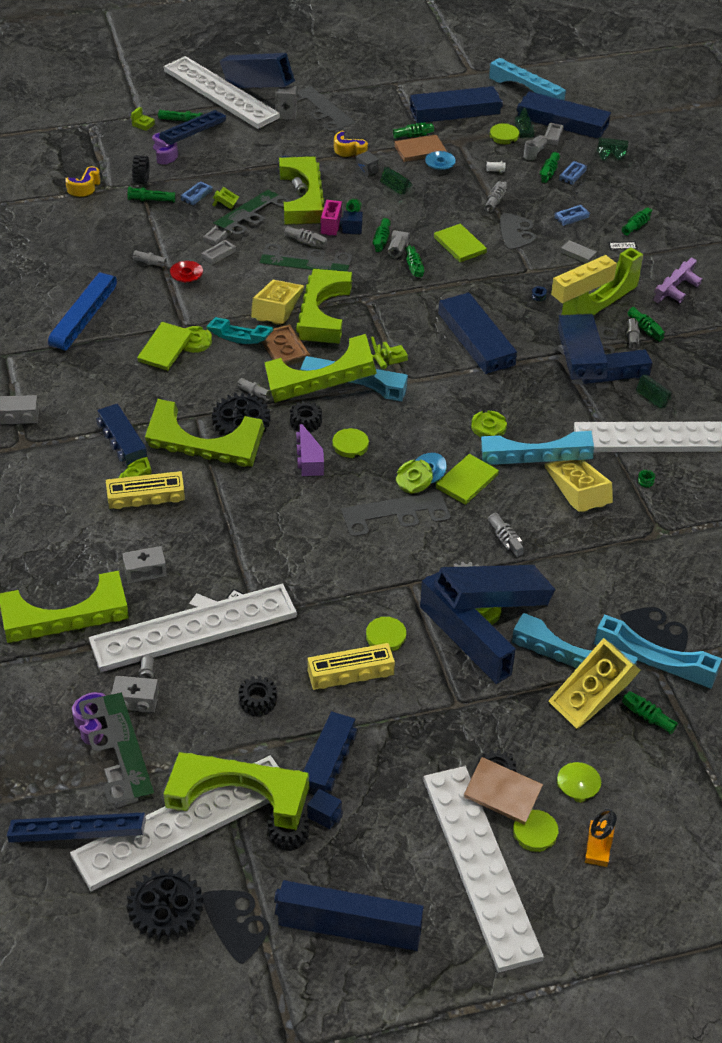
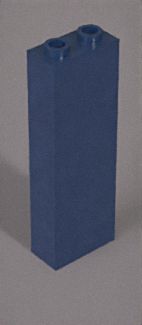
[220,53,295,88]
[409,86,503,123]
[517,92,611,139]
[438,292,517,374]
[558,314,608,380]
[434,565,556,609]
[420,572,516,684]
[274,880,424,951]

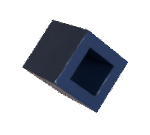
[340,211,363,234]
[307,789,343,829]

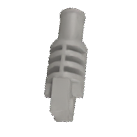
[484,181,507,212]
[284,226,327,249]
[488,513,523,557]

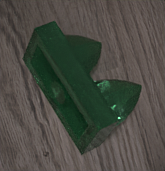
[514,107,535,138]
[597,138,629,161]
[380,167,412,195]
[635,374,672,408]

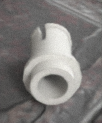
[487,161,505,173]

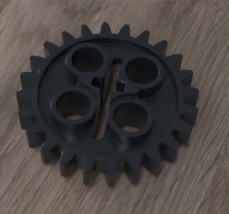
[212,392,270,436]
[126,868,204,941]

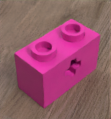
[321,200,342,235]

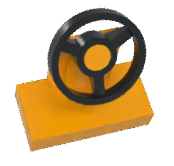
[585,809,617,867]

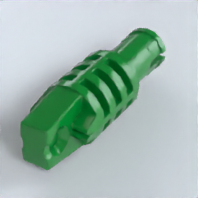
[393,122,434,139]
[540,152,560,183]
[346,198,362,212]
[621,207,652,235]
[372,218,391,252]
[405,245,424,277]
[627,307,665,342]
[622,691,678,734]

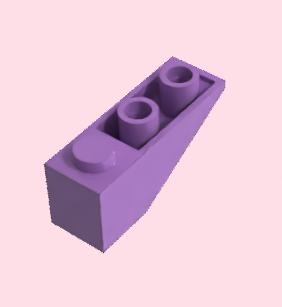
[296,424,324,476]

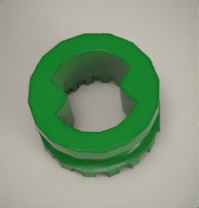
[637,469,655,488]

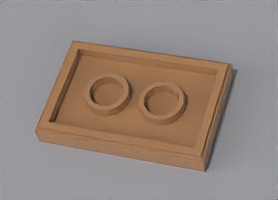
[394,135,446,162]
[262,324,310,366]
[463,757,543,825]

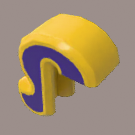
[334,131,368,157]
[66,167,101,197]

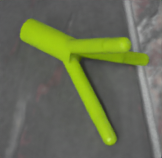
[371,336,388,369]

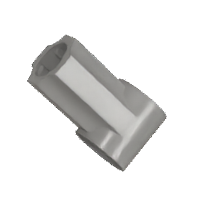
[523,135,547,160]
[388,230,410,259]

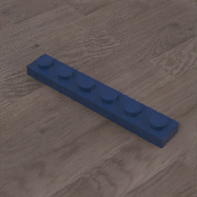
[159,110,226,144]
[7,812,146,843]

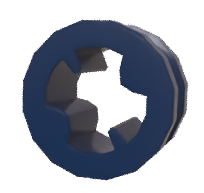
[532,286,547,301]

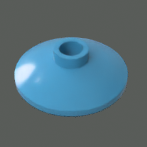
[425,151,456,170]
[415,453,447,483]

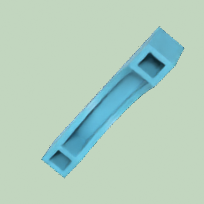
[489,58,566,100]
[300,356,408,401]
[481,431,594,465]
[512,613,638,687]
[594,615,722,688]

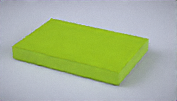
[434,224,487,262]
[137,322,193,371]
[436,454,499,505]

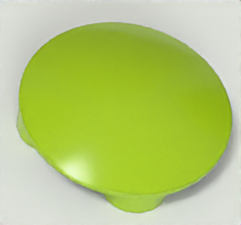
[557,762,601,803]

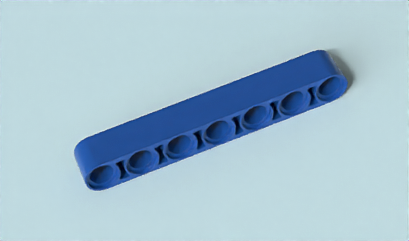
[48,272,117,350]

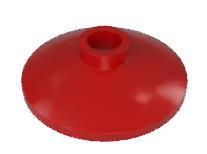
[170,261,203,282]

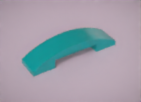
[206,317,273,344]

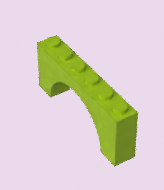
[279,156,324,224]
[562,247,643,315]
[296,269,352,344]
[265,334,377,402]
[145,399,264,467]
[0,570,129,643]
[163,752,309,830]

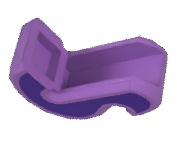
[152,133,178,165]
[72,692,106,745]

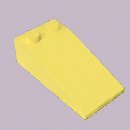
[251,280,304,325]
[545,460,613,512]
[548,638,641,729]

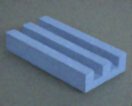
[559,161,587,185]
[181,181,212,205]
[555,205,590,226]

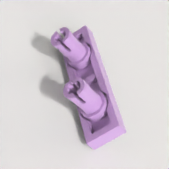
[653,257,703,303]

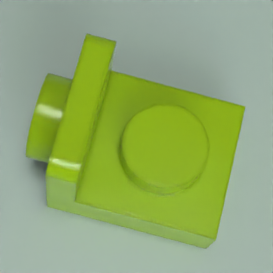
[131,107,155,131]
[212,187,239,209]
[381,342,408,365]

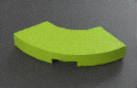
[119,457,152,478]

